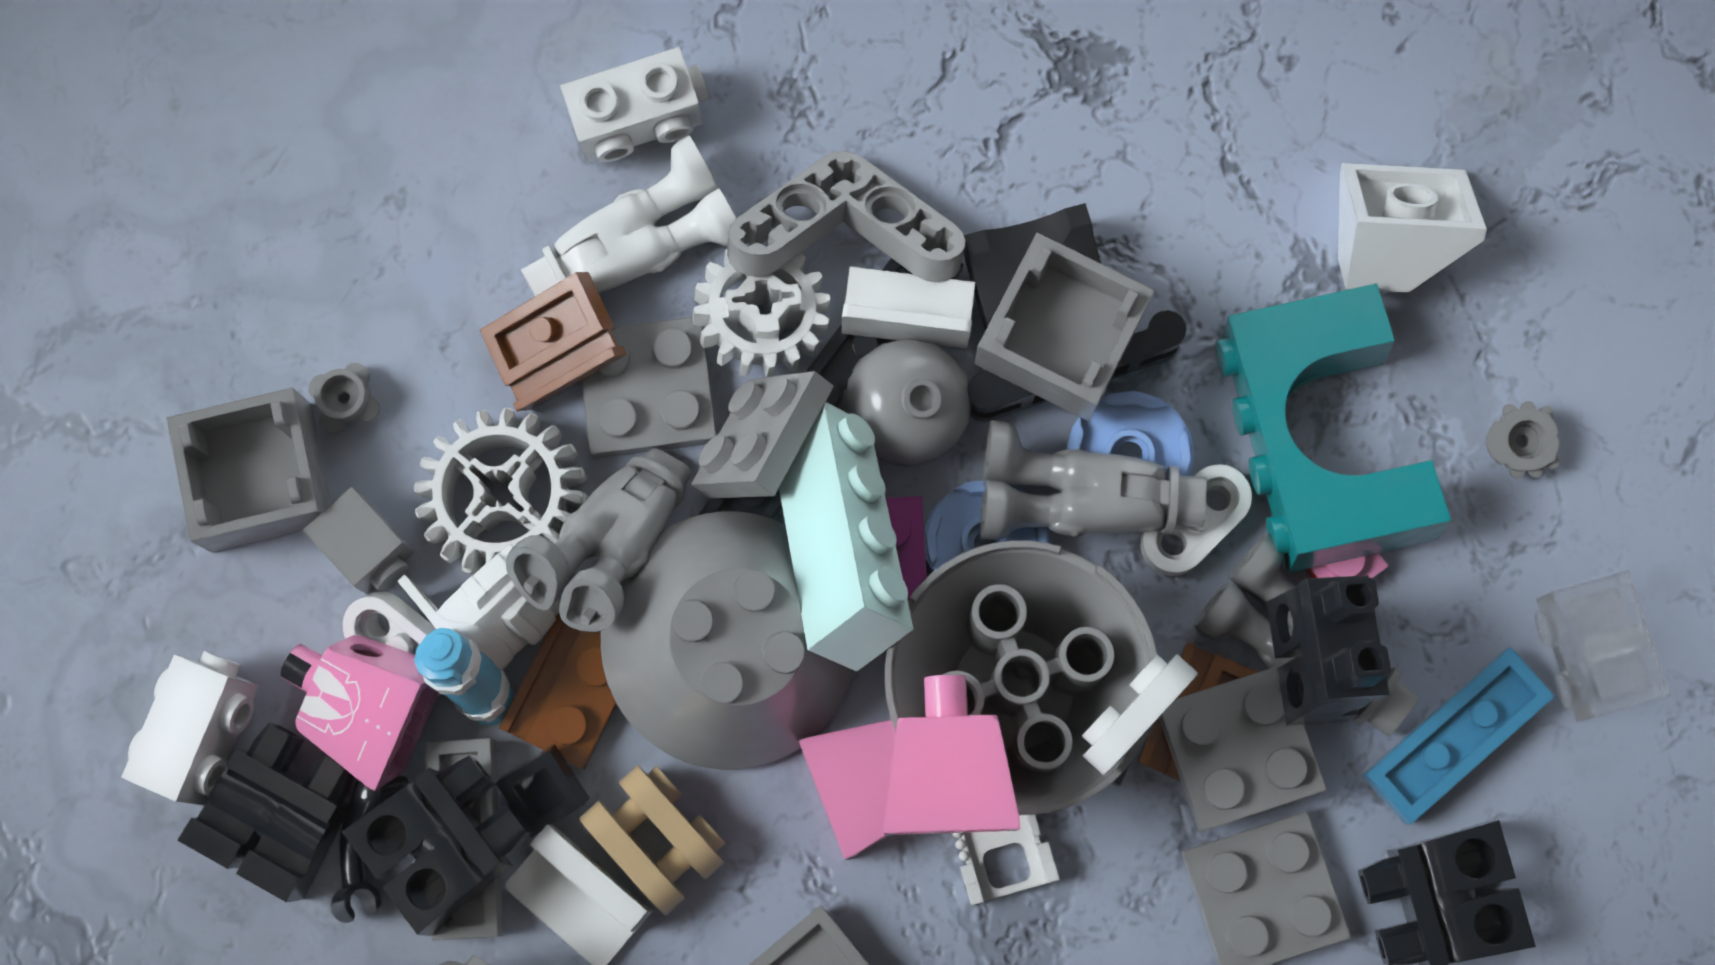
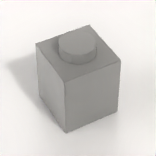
[303,487,415,595]

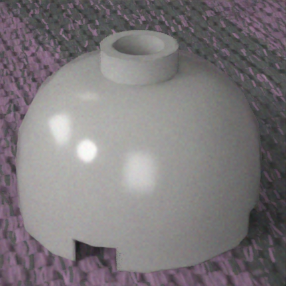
[842,339,972,467]

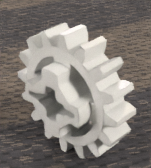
[693,245,830,377]

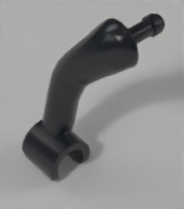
[330,775,409,923]

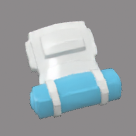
[398,544,561,725]

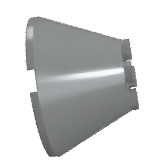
[601,511,854,770]
[885,541,1157,815]

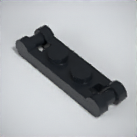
[967,310,1187,422]

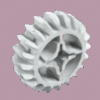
[414,408,588,576]

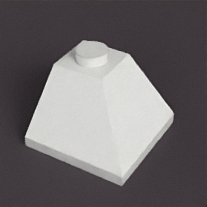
[1338,163,1487,295]

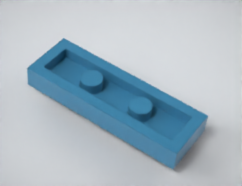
[1362,647,1555,825]

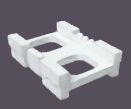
[952,815,1060,905]

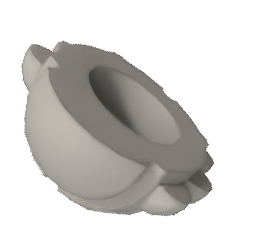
[1485,401,1560,479]

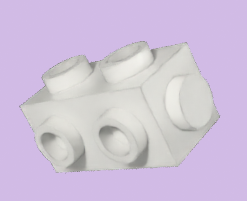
[560,46,709,162]
[122,651,259,806]

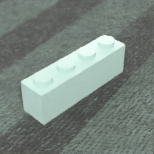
[779,402,913,671]

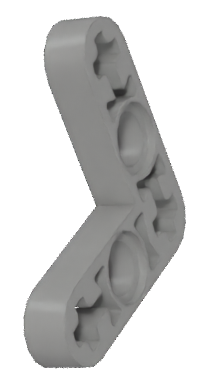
[727,151,966,282]

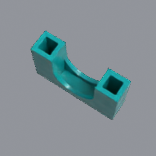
[1215,283,1451,573]

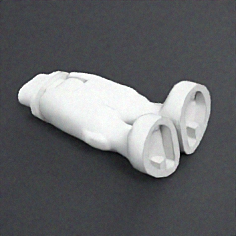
[521,135,736,296]

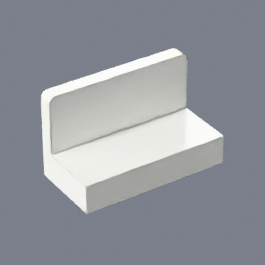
[842,267,975,349]
[505,824,653,965]

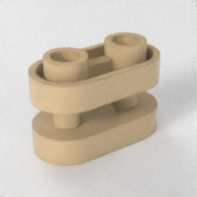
[579,765,726,916]

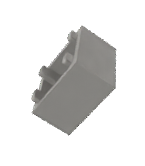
[975,233,1155,422]
[166,387,332,553]

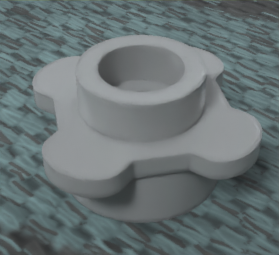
[308,363,380,434]

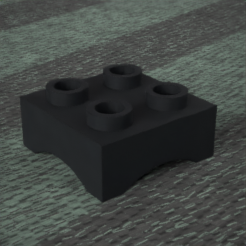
[963,203,1102,331]

